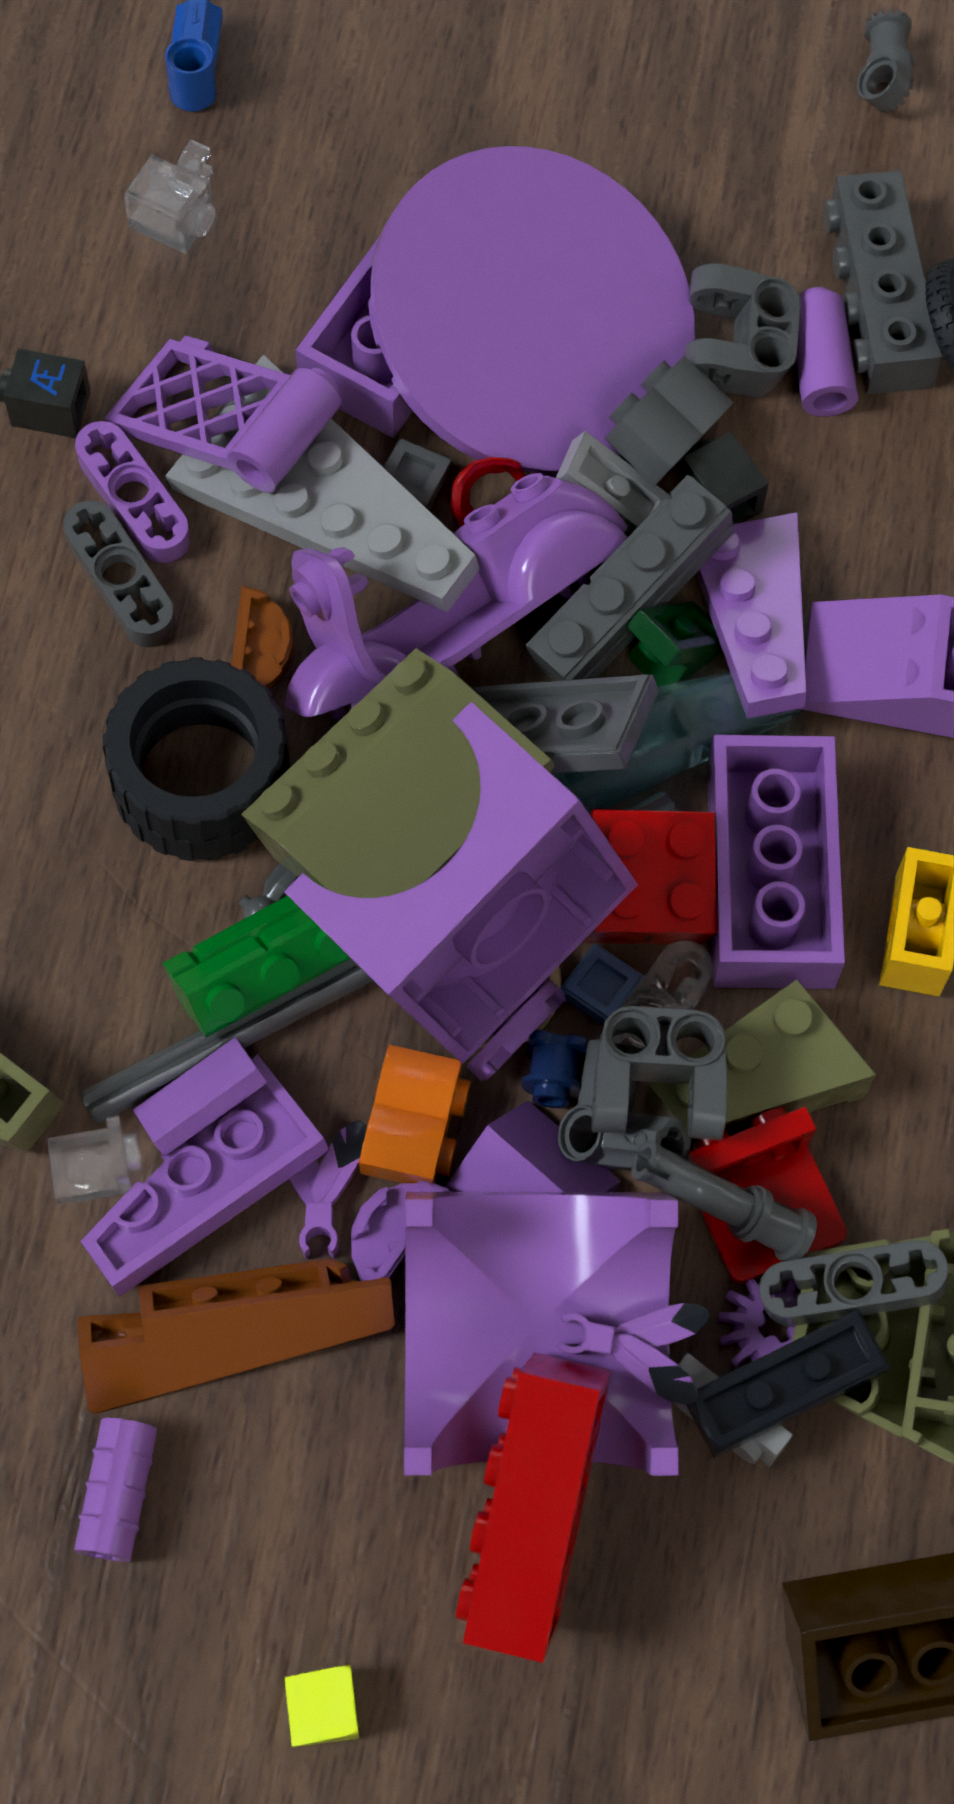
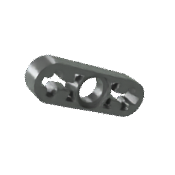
[63,500,176,647]
[759,1240,949,1326]

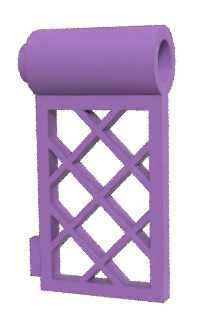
[104,335,341,493]

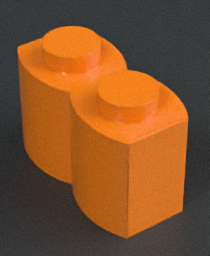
[359,1044,471,1184]

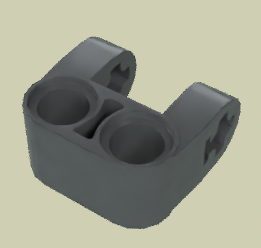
[684,263,800,398]
[591,1006,727,1140]

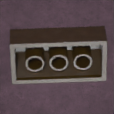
[782,1553,954,1741]

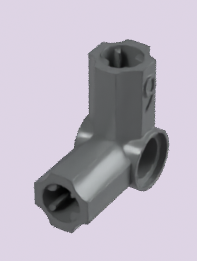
[558,1039,691,1171]

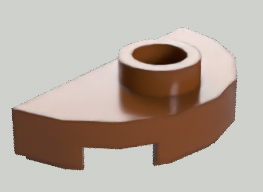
[231,585,294,689]

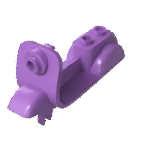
[284,473,628,722]

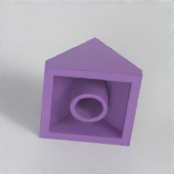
[445,1100,621,1192]

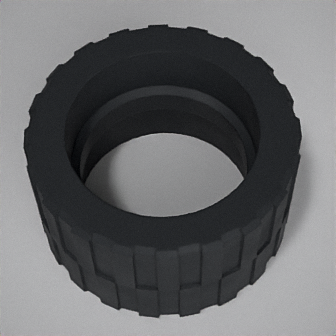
[102,657,290,861]

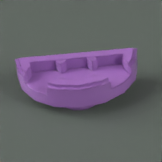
[466,979,566,1082]
[351,1181,449,1281]

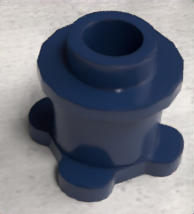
[521,1030,589,1108]

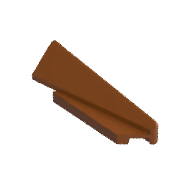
[78,1259,395,1413]

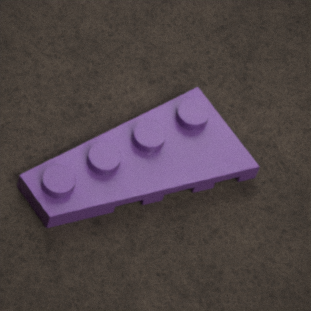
[695,512,806,719]
[81,1054,329,1297]

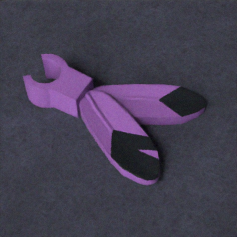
[288,1121,367,1260]
[556,1303,710,1405]

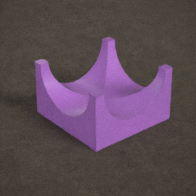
[284,702,638,1064]
[404,1192,678,1475]

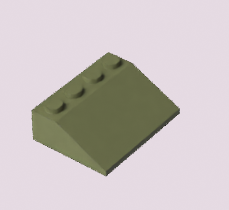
[241,648,555,898]

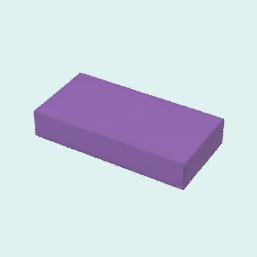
[133,1037,267,1156]

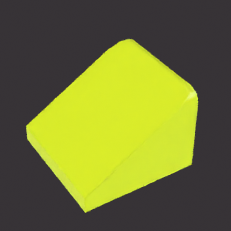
[285,1665,359,1748]

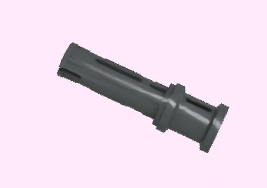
[631,1140,817,1261]

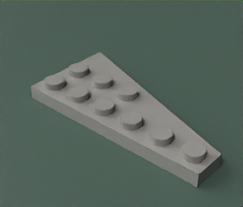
[166,354,480,612]

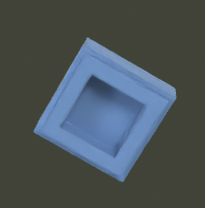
[560,943,645,1027]

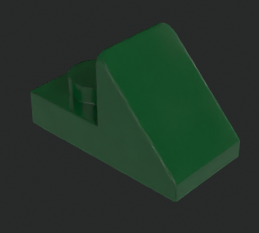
[626,601,723,694]

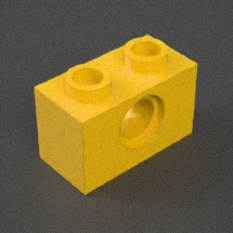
[879,847,954,997]

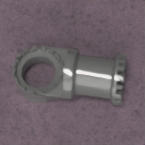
[857,9,914,113]

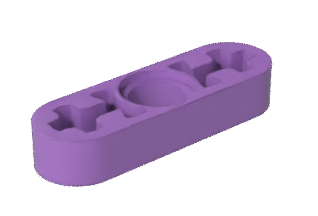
[75,421,190,563]

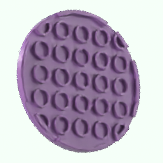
[368,146,695,477]

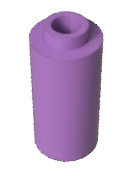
[795,287,859,417]

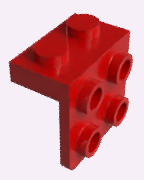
[688,1106,847,1284]

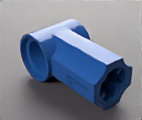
[165,0,223,111]

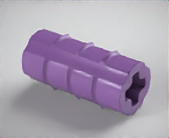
[74,1417,157,1562]

